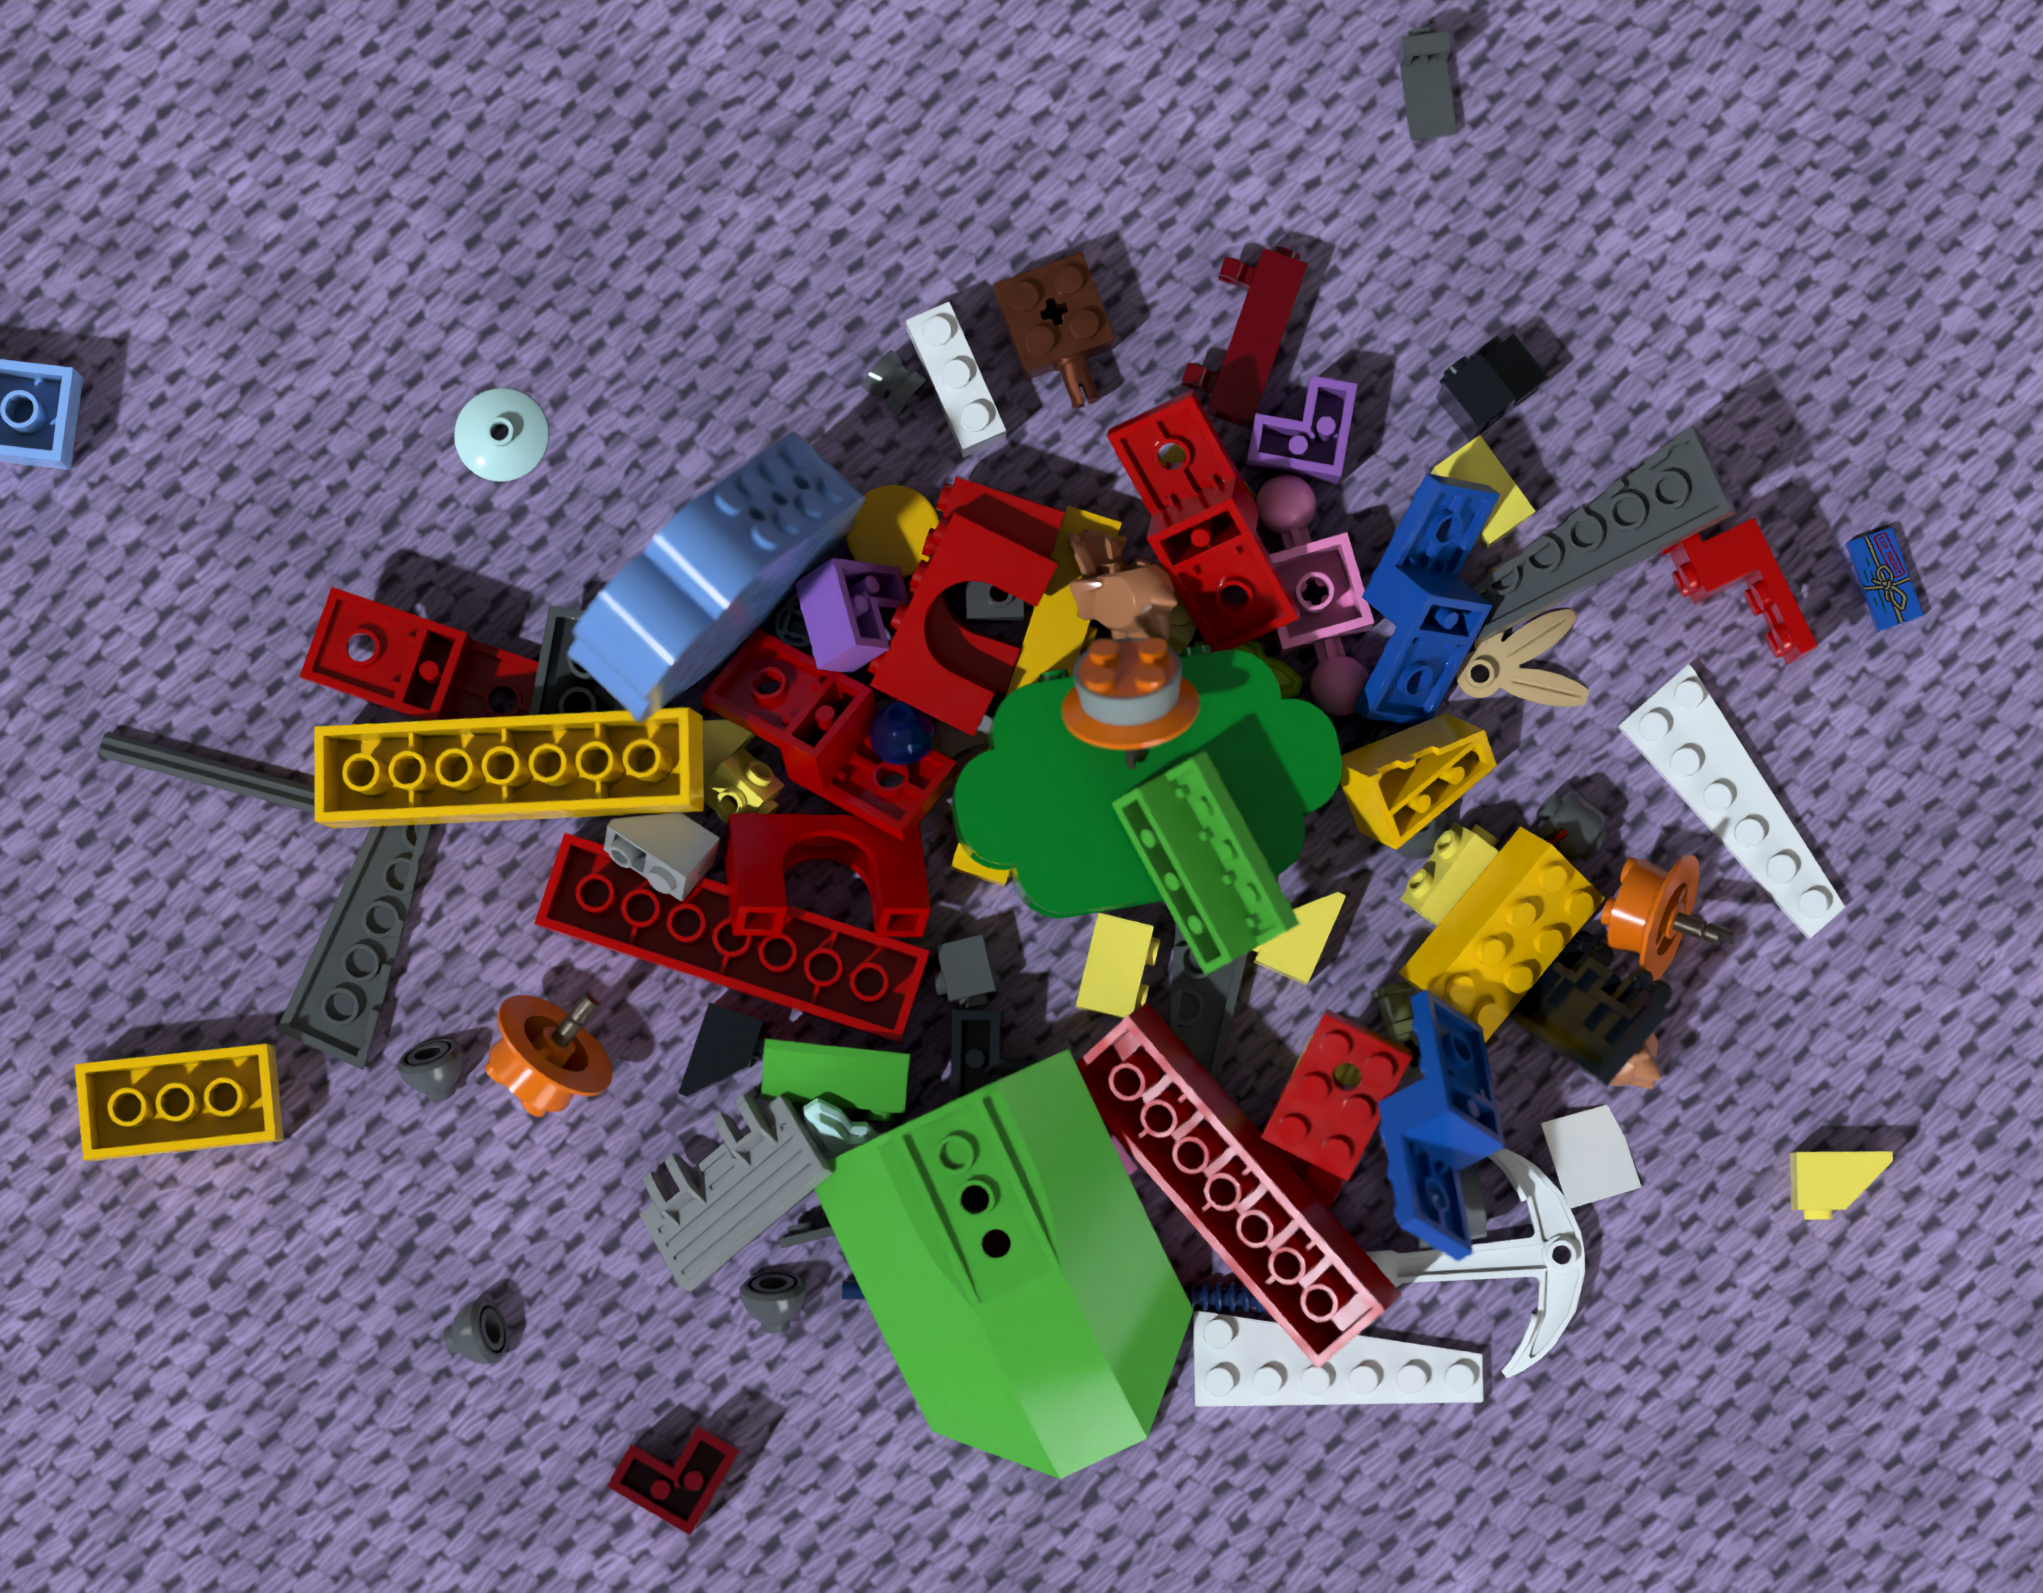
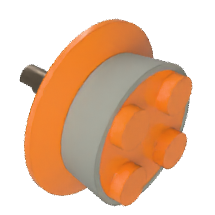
[1062,638,1199,770]

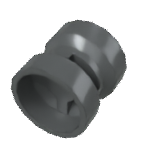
[862,350,928,416]

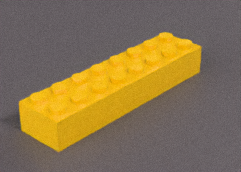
[314,708,704,829]

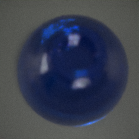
[870,701,936,765]

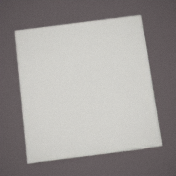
[1541,1104,1642,1209]

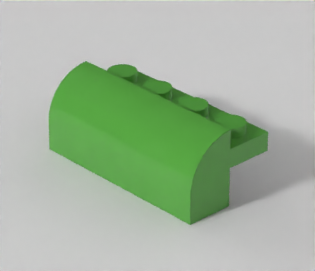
[1111,751,1300,975]

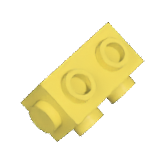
[1400,822,1499,927]

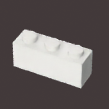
[906,302,1006,457]

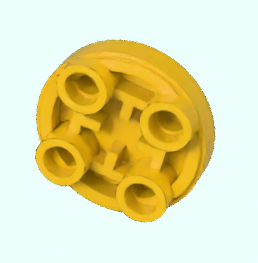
[846,485,939,580]

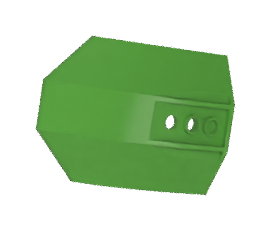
[814,1048,1194,1479]

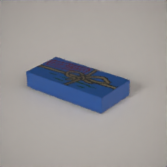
[1845,527,1924,633]

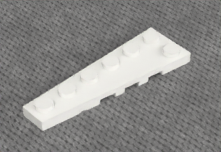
[1618,664,1845,939]
[1193,1311,1483,1407]

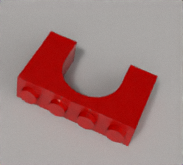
[908,475,1066,694]
[867,511,1060,737]
[723,812,930,937]

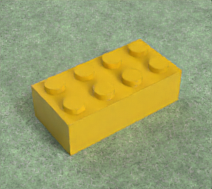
[1399,826,1605,1043]
[75,1044,284,1161]

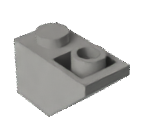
[604,812,720,901]

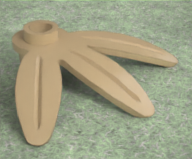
[1456,568,1589,707]

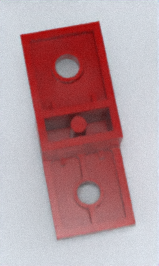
[1107,389,1300,652]
[1660,517,1818,665]
[299,587,539,721]
[701,628,959,842]
[1261,1008,1414,1210]

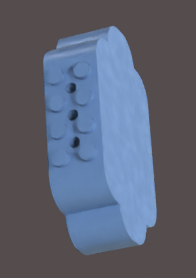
[567,431,866,723]

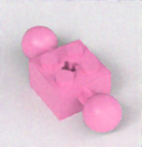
[1256,474,1374,716]

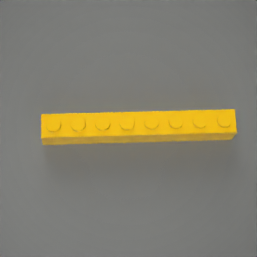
[951,505,1127,887]

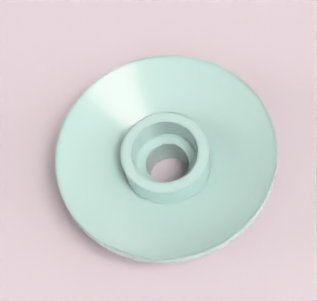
[454,388,549,481]

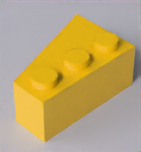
[1340,713,1497,850]

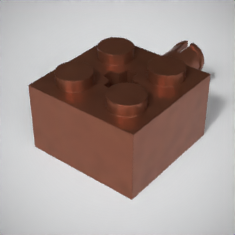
[993,251,1115,409]

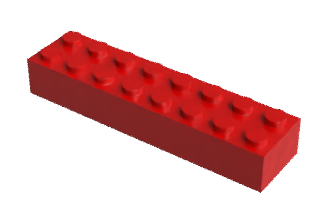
[534,833,931,1045]
[1076,1003,1402,1369]

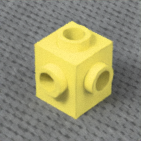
[704,748,785,824]

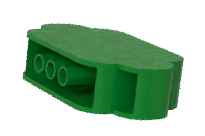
[951,645,1342,919]

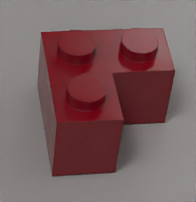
[606,1425,742,1535]

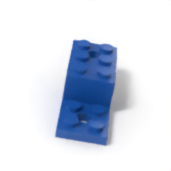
[1354,473,1500,725]
[1378,989,1505,1262]

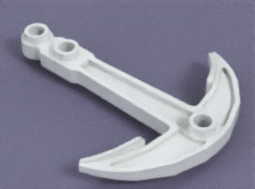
[1366,1148,1585,1378]

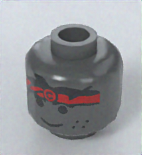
[1536,791,1608,861]

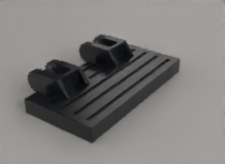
[1506,930,1673,1087]

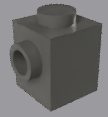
[966,581,1033,624]
[931,935,996,1010]

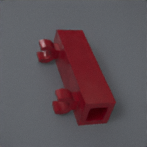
[1181,246,1308,429]

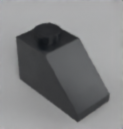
[678,1002,771,1098]

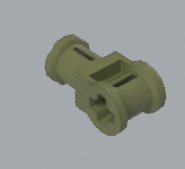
[1370,981,1422,1079]

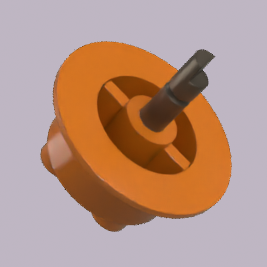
[1601,854,1737,981]
[485,992,613,1117]

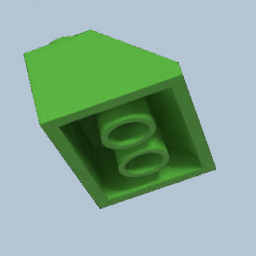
[761,1039,911,1123]

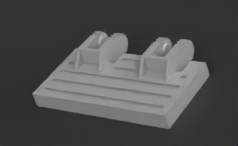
[639,1093,833,1292]

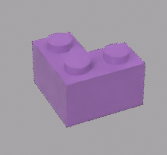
[1245,375,1358,485]
[795,558,910,673]

